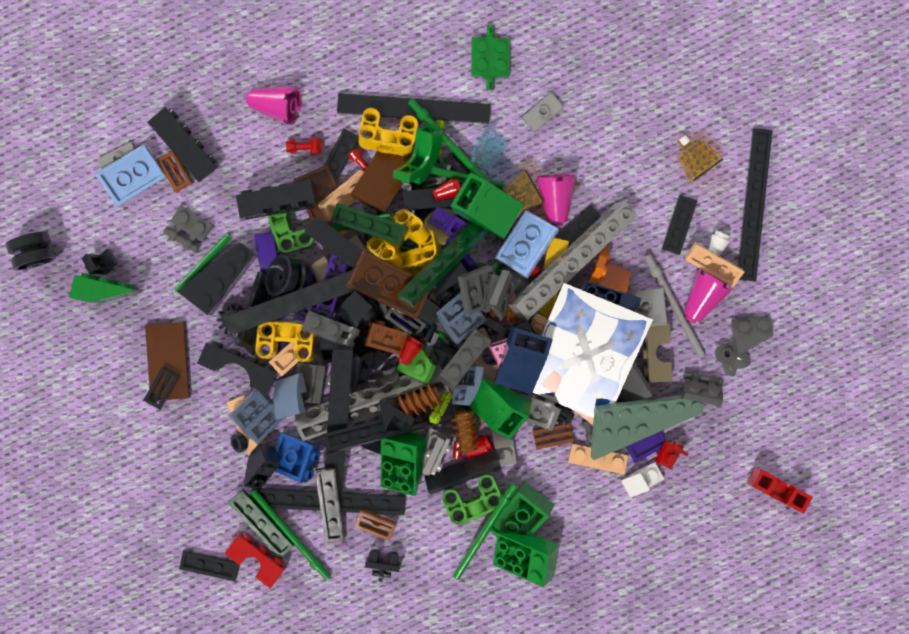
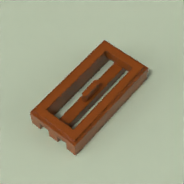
[157,151,193,193]
[532,423,574,450]
[354,508,397,541]

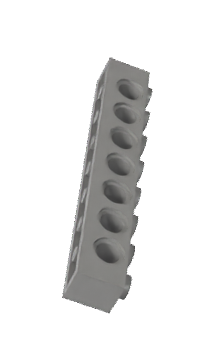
[508,201,637,320]
[295,364,449,441]

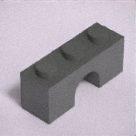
[437,329,490,390]

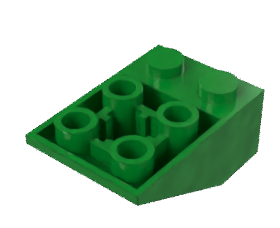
[451,172,524,239]
[69,272,141,303]
[468,376,532,439]
[380,432,426,496]
[493,532,559,588]

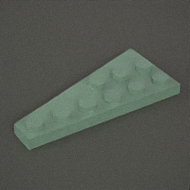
[591,395,704,461]

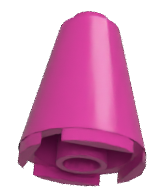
[246,86,302,125]
[537,174,575,227]
[684,269,733,324]

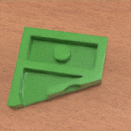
[397,336,436,384]

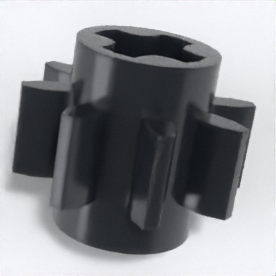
[554,403,574,426]

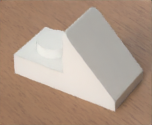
[621,462,664,497]

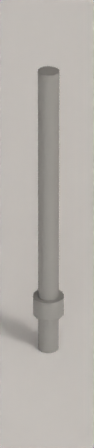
[644,254,705,358]

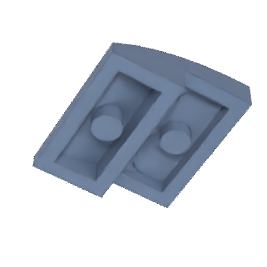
[436,292,487,344]
[452,366,484,405]
[273,373,307,420]
[228,389,283,444]

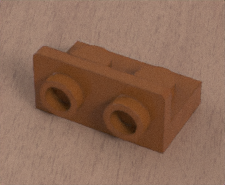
[365,320,409,355]

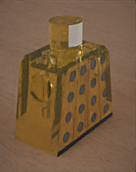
[676,135,723,184]
[501,170,544,212]

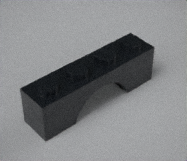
[197,340,279,394]

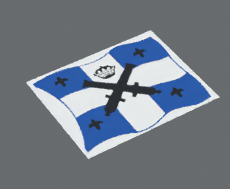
[533,283,653,418]

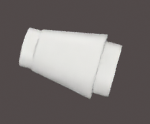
[709,231,730,256]

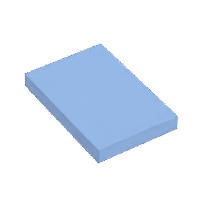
[95,143,166,206]
[495,210,559,279]

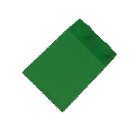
[490,481,554,537]

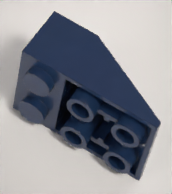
[582,281,642,313]
[494,326,553,394]

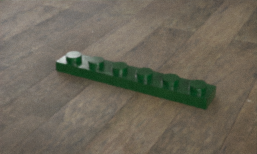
[397,222,489,307]

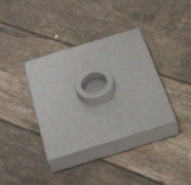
[627,288,667,327]

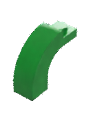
[393,125,443,184]

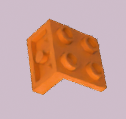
[589,245,631,293]

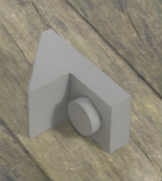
[491,429,517,466]

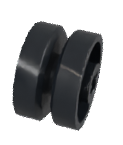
[5,231,56,271]
[265,255,313,297]

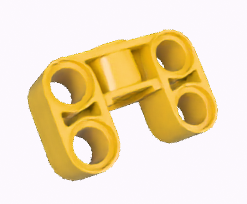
[358,108,418,157]
[367,209,429,268]
[396,229,441,275]
[256,322,317,362]

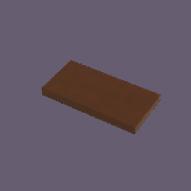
[350,143,414,214]
[293,164,358,250]
[346,250,430,320]
[145,322,190,401]

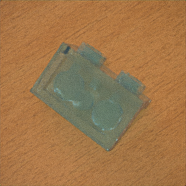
[469,128,509,176]

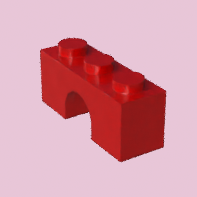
[746,467,813,514]
[224,532,287,589]

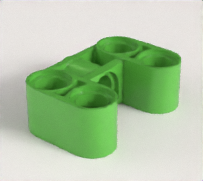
[268,211,315,254]
[442,473,501,525]

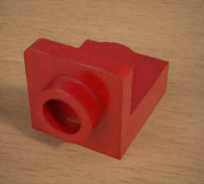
[655,441,689,470]

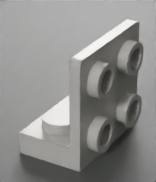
[423,427,452,475]

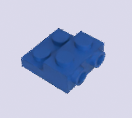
[275,432,321,483]

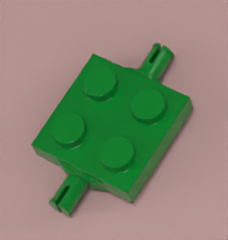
[471,25,510,91]

